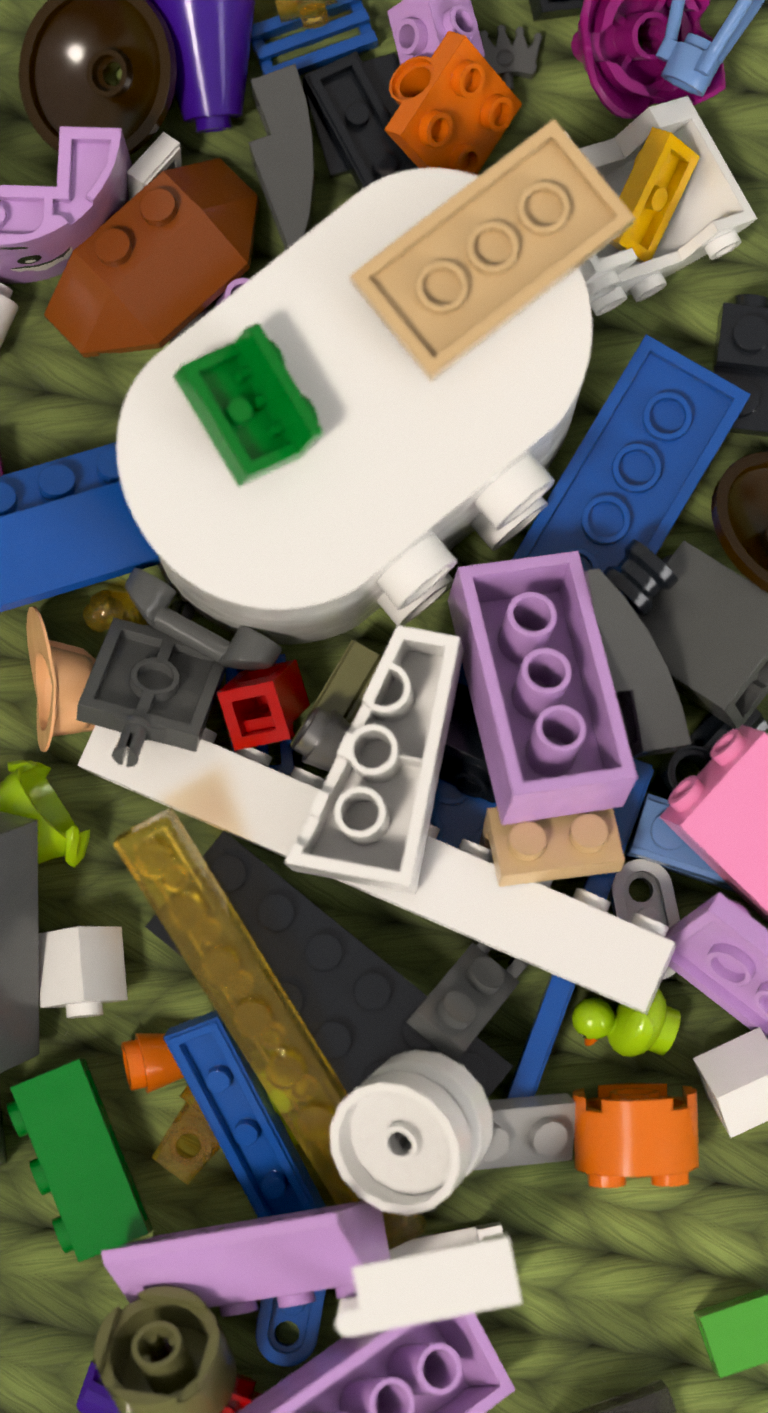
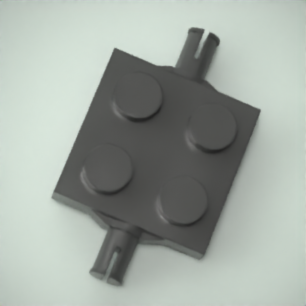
[76,600,227,767]

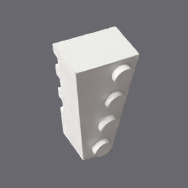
[284,625,464,895]

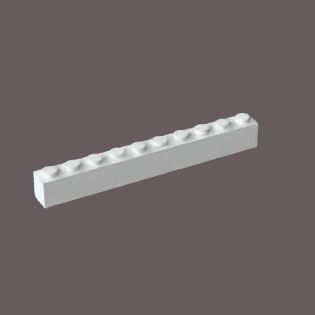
[77,725,676,1015]

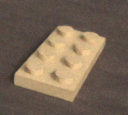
[350,119,635,381]

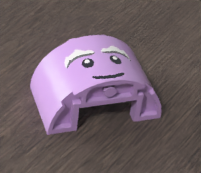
[0,126,132,284]

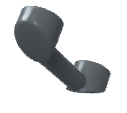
[125,568,283,670]

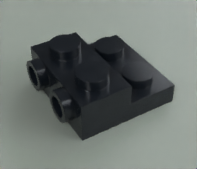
[712,294,768,437]

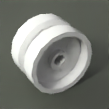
[330,1050,493,1216]

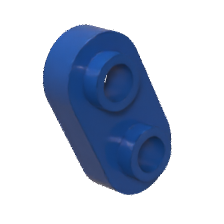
[255,1289,326,1367]

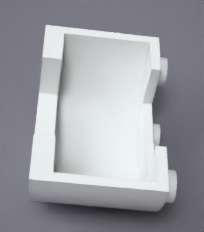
[565,96,757,316]

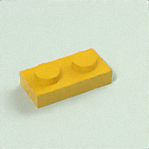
[609,127,700,263]

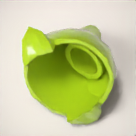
[0,760,90,868]

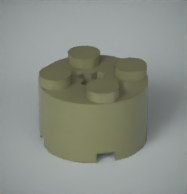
[94,1286,237,1413]

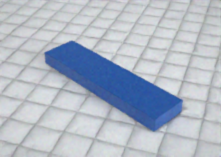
[163,1008,326,1218]

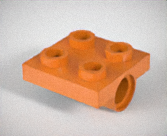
[384,31,522,175]

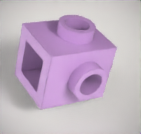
[387,0,485,65]

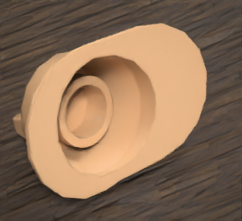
[26,606,96,752]

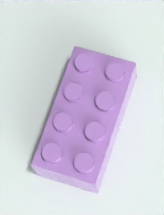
[448,551,637,825]
[237,1313,516,1413]

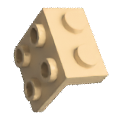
[479,806,625,887]

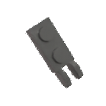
[406,942,529,1062]

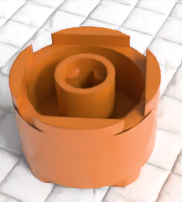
[572,1083,699,1188]

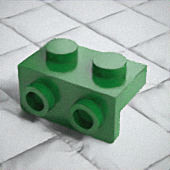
[173,323,323,487]

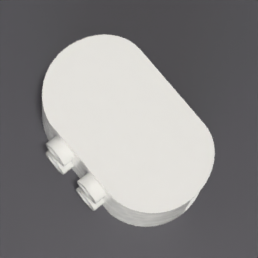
[116,168,592,644]

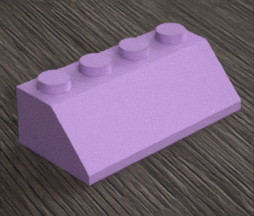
[101,1201,391,1317]

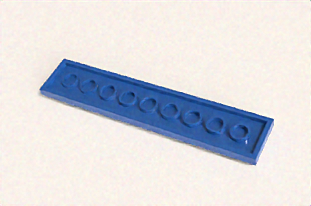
[430,334,751,848]

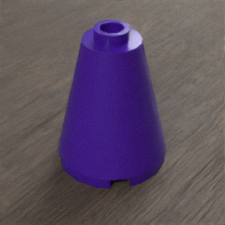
[150,0,256,133]

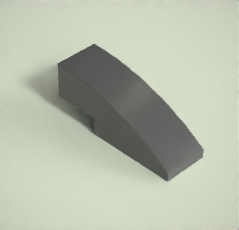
[248,64,315,251]
[584,569,691,758]

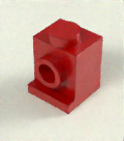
[217,659,310,751]

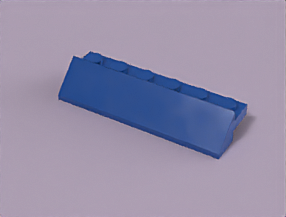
[0,442,161,613]

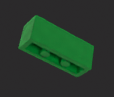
[6,1059,153,1262]

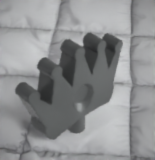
[480,25,542,91]

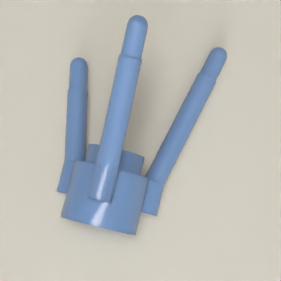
[655,0,765,96]

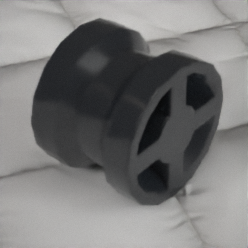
[603,539,678,617]

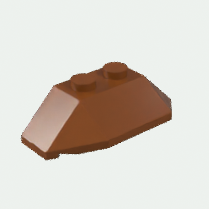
[44,158,260,358]

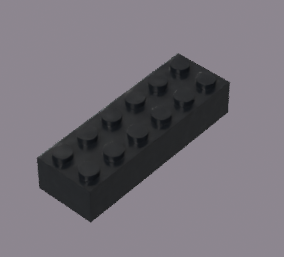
[145,831,513,1099]

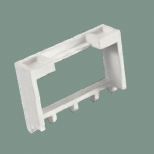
[335,1221,522,1337]

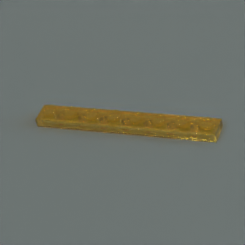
[113,807,427,1250]

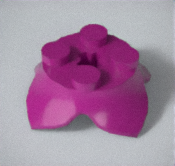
[571,0,726,119]

